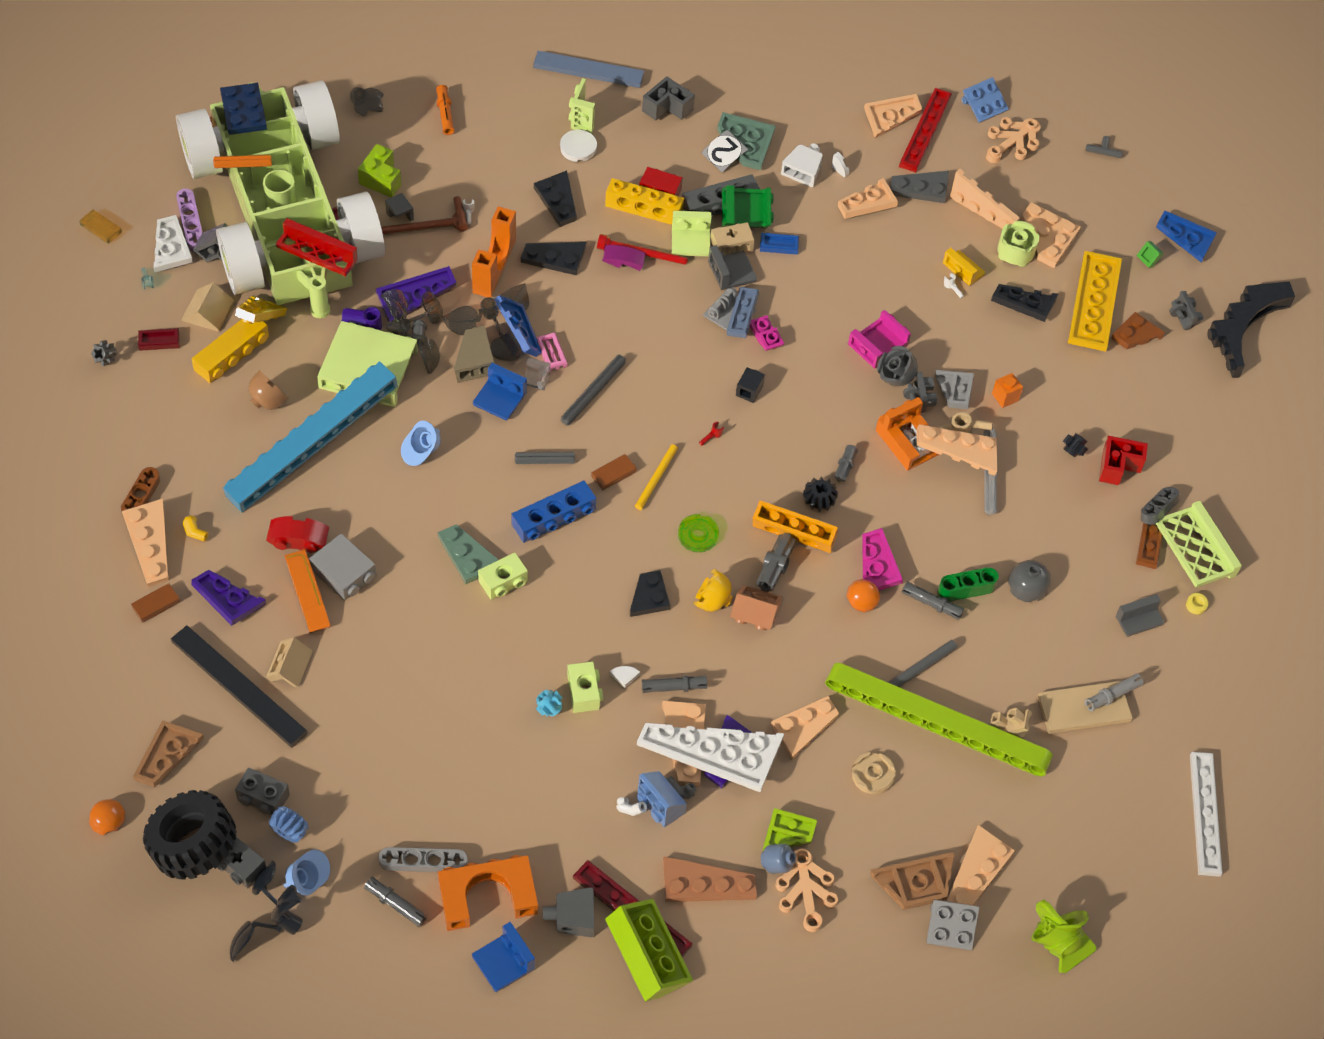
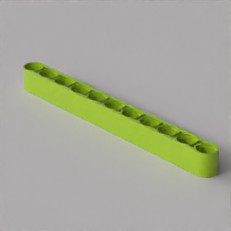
[825,663,1053,776]

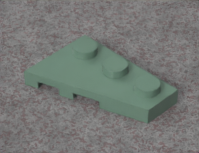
[438,524,498,584]

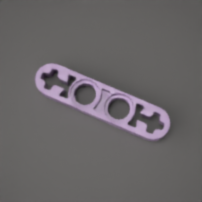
[176,189,203,251]

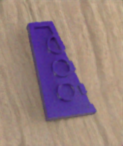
[376,266,456,325]

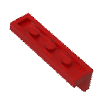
[276,218,358,277]

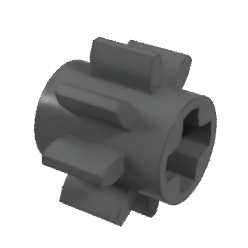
[91,340,118,366]

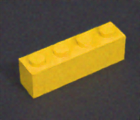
[191,320,269,383]

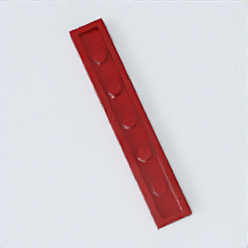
[899,88,952,173]

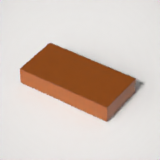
[591,454,637,490]
[131,583,180,623]

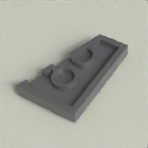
[890,170,949,203]

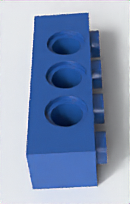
[511,480,596,543]

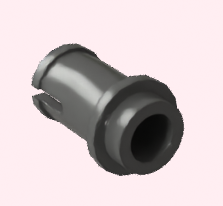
[411,320,427,346]

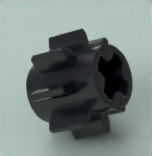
[1062,433,1088,457]

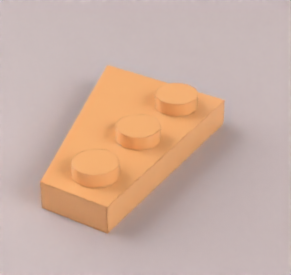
[771,696,839,760]

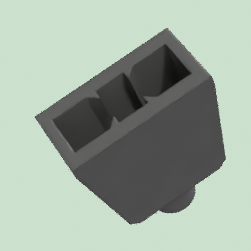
[543,887,594,937]

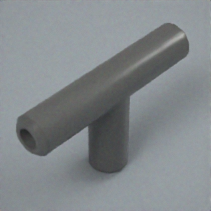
[1085,136,1123,158]

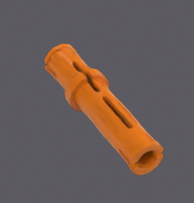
[436,85,454,135]

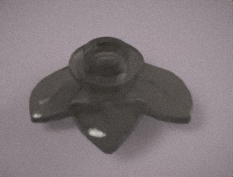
[350,87,384,116]

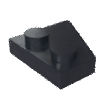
[630,570,670,617]

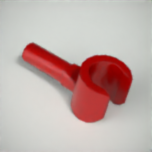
[699,422,724,446]

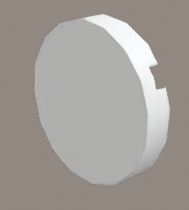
[560,130,597,162]

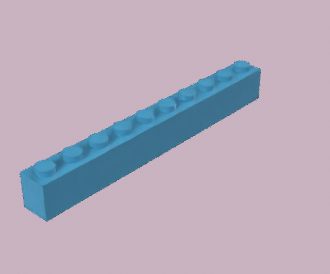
[223,361,398,513]

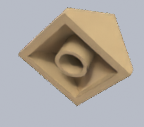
[182,282,234,332]

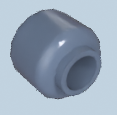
[761,843,796,874]

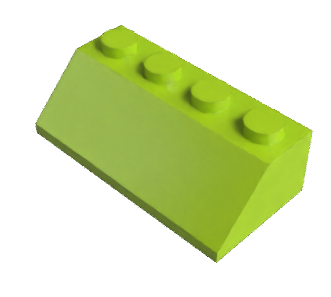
[605,899,693,1002]

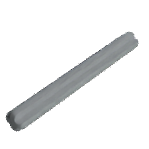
[984,428,997,515]

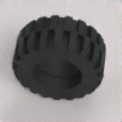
[143,790,237,880]

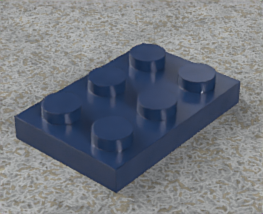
[220,82,267,135]

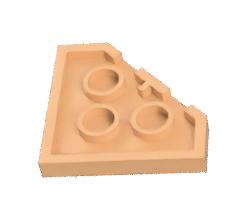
[1021,202,1081,268]

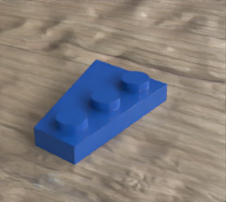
[1156,210,1217,263]

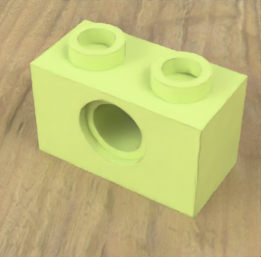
[478,552,528,600]
[567,662,603,713]

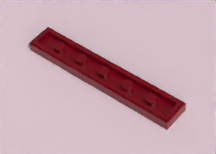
[573,860,693,957]

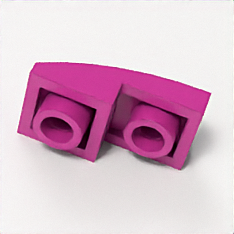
[750,315,784,351]

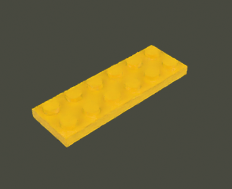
[1067,251,1122,352]

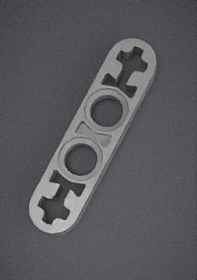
[379,847,468,872]

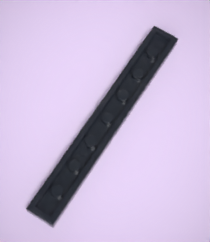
[171,625,308,748]

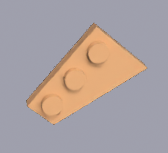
[864,94,922,138]
[838,178,898,219]

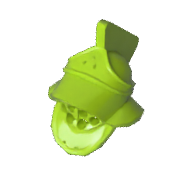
[1031,899,1096,973]

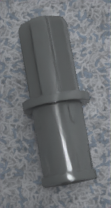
[834,445,858,482]

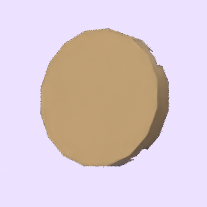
[851,752,896,794]

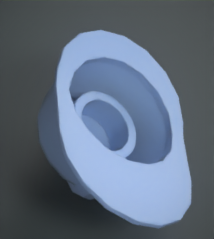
[401,421,441,466]
[283,850,330,896]

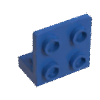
[473,363,527,421]
[472,922,535,992]

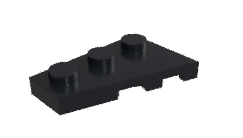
[534,170,577,227]
[991,284,1058,322]

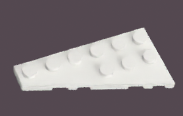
[637,723,784,792]

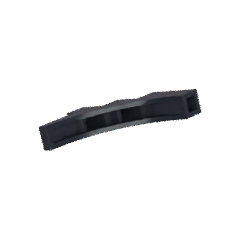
[1207,281,1295,378]

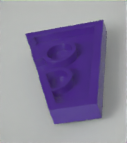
[191,570,266,626]

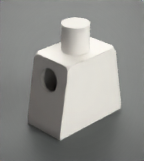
[781,143,823,188]

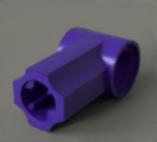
[341,307,382,330]

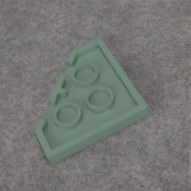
[717,112,776,171]

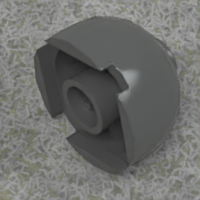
[877,346,918,387]
[1008,560,1051,602]

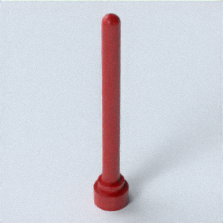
[597,234,688,265]

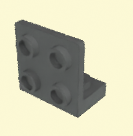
[708,245,757,290]

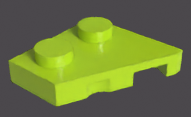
[762,808,817,851]

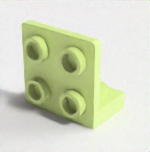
[568,78,595,134]
[672,211,711,256]

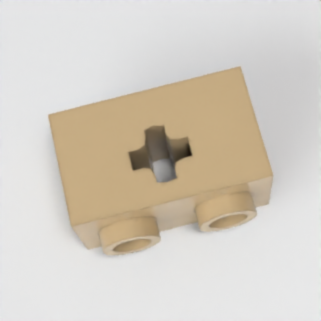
[710,223,754,255]

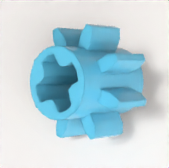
[536,690,563,716]

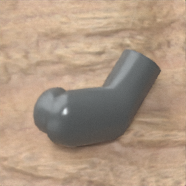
[667,776,696,799]

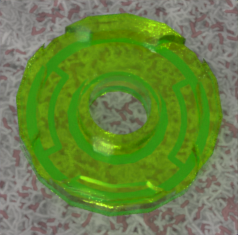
[678,514,719,552]

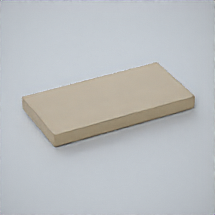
[1037,681,1133,734]

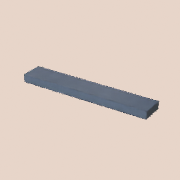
[534,51,644,88]

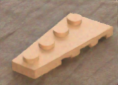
[950,169,1020,229]
[917,424,997,476]
[122,499,169,587]

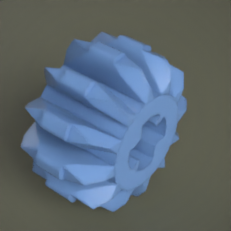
[269,806,309,843]

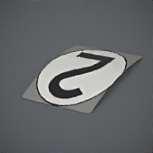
[702,130,748,172]

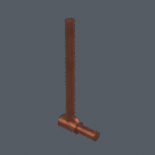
[381,196,468,234]

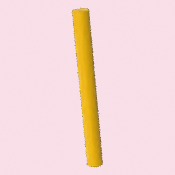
[635,444,678,510]

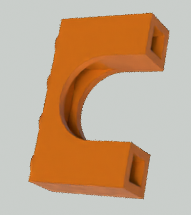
[472,206,516,298]
[438,855,538,931]

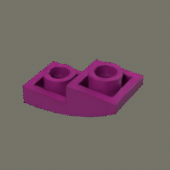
[602,245,645,271]

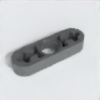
[1141,487,1179,524]

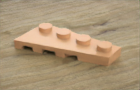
[662,701,706,786]
[947,825,1015,905]

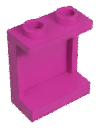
[848,310,911,369]

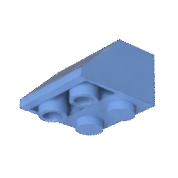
[637,771,687,828]

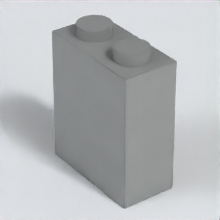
[309,534,376,600]

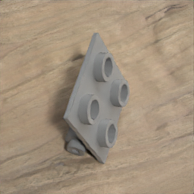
[703,287,757,330]
[926,899,979,950]

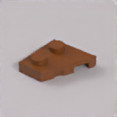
[1111,312,1165,349]

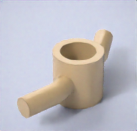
[937,412,993,433]

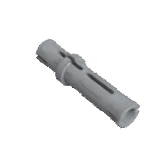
[1084,673,1143,712]

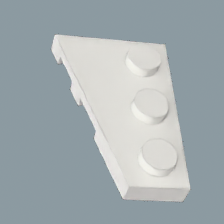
[154,215,193,272]

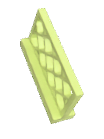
[1156,501,1242,588]

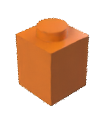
[992,373,1023,408]

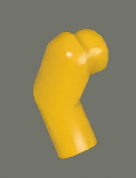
[183,515,208,542]

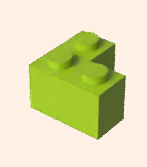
[358,144,401,197]

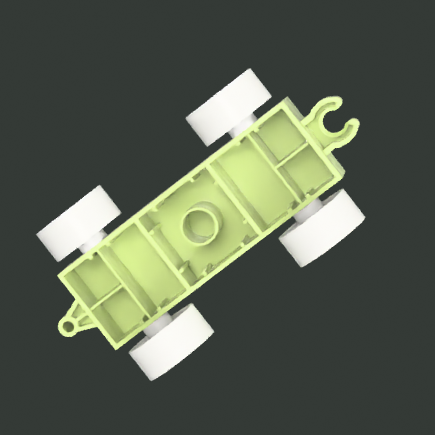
[176,80,385,318]

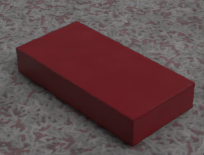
[138,328,180,351]

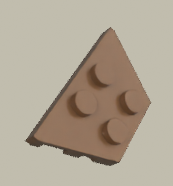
[870,852,954,910]

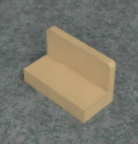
[266,637,312,687]

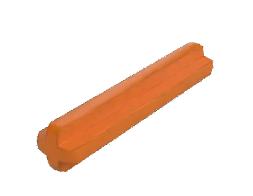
[213,155,272,168]

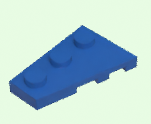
[494,295,542,357]

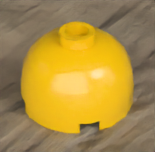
[693,569,733,612]

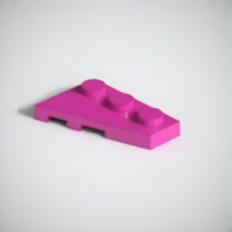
[862,528,903,591]

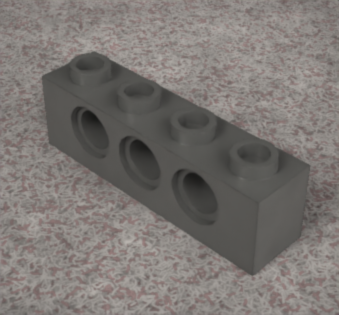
[682,174,760,216]

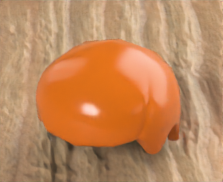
[846,579,880,612]
[89,799,125,835]

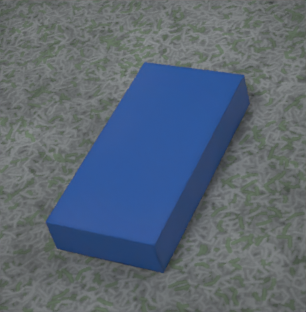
[760,233,799,255]

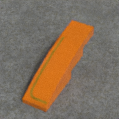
[284,549,330,633]

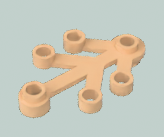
[986,117,1041,163]
[776,849,838,932]

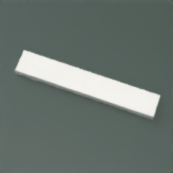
[1190,752,1222,877]

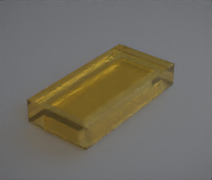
[79,209,122,244]

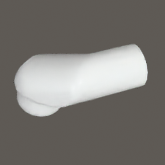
[616,797,647,816]

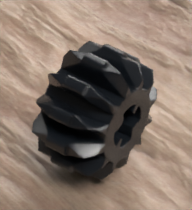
[803,476,838,512]

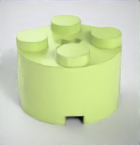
[997,221,1039,267]

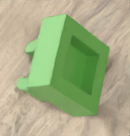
[1136,241,1164,268]

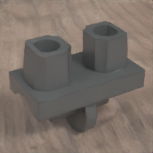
[1169,291,1203,330]
[903,372,937,413]

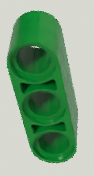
[937,568,999,601]

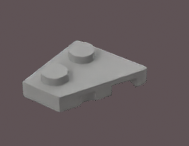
[935,370,974,409]

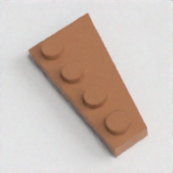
[663,857,757,902]

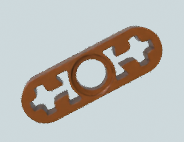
[121,467,160,515]

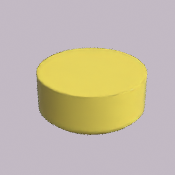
[1186,593,1209,615]

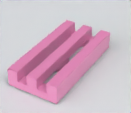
[536,333,567,372]

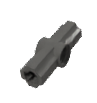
[756,533,796,592]

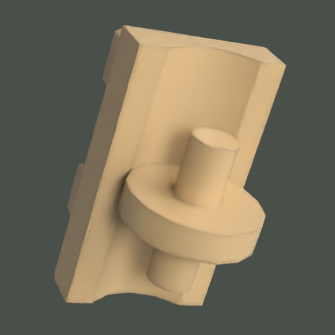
[990,708,1032,738]

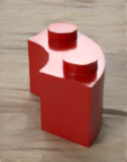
[266,516,330,554]

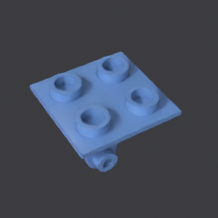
[962,77,1009,123]

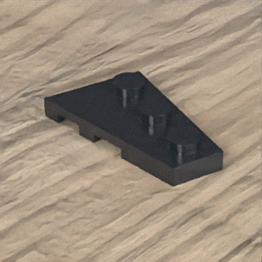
[521,242,587,275]

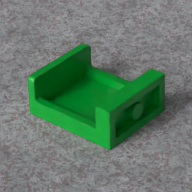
[722,185,774,228]

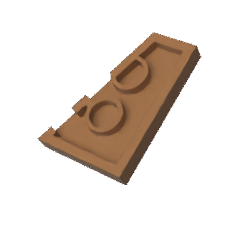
[133,720,204,787]

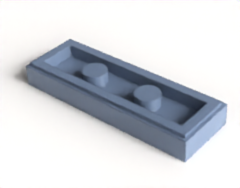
[727,287,759,338]

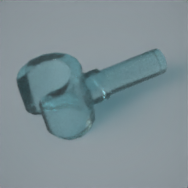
[141,267,154,290]

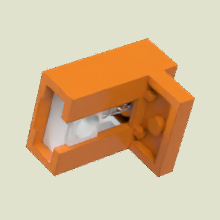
[876,397,940,471]

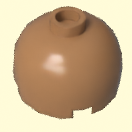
[248,370,288,410]

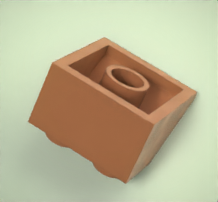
[730,584,783,631]

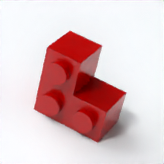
[1099,435,1148,485]

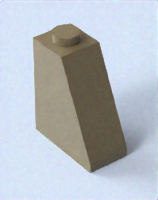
[454,326,494,383]

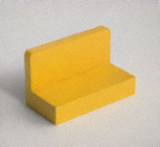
[943,247,985,286]

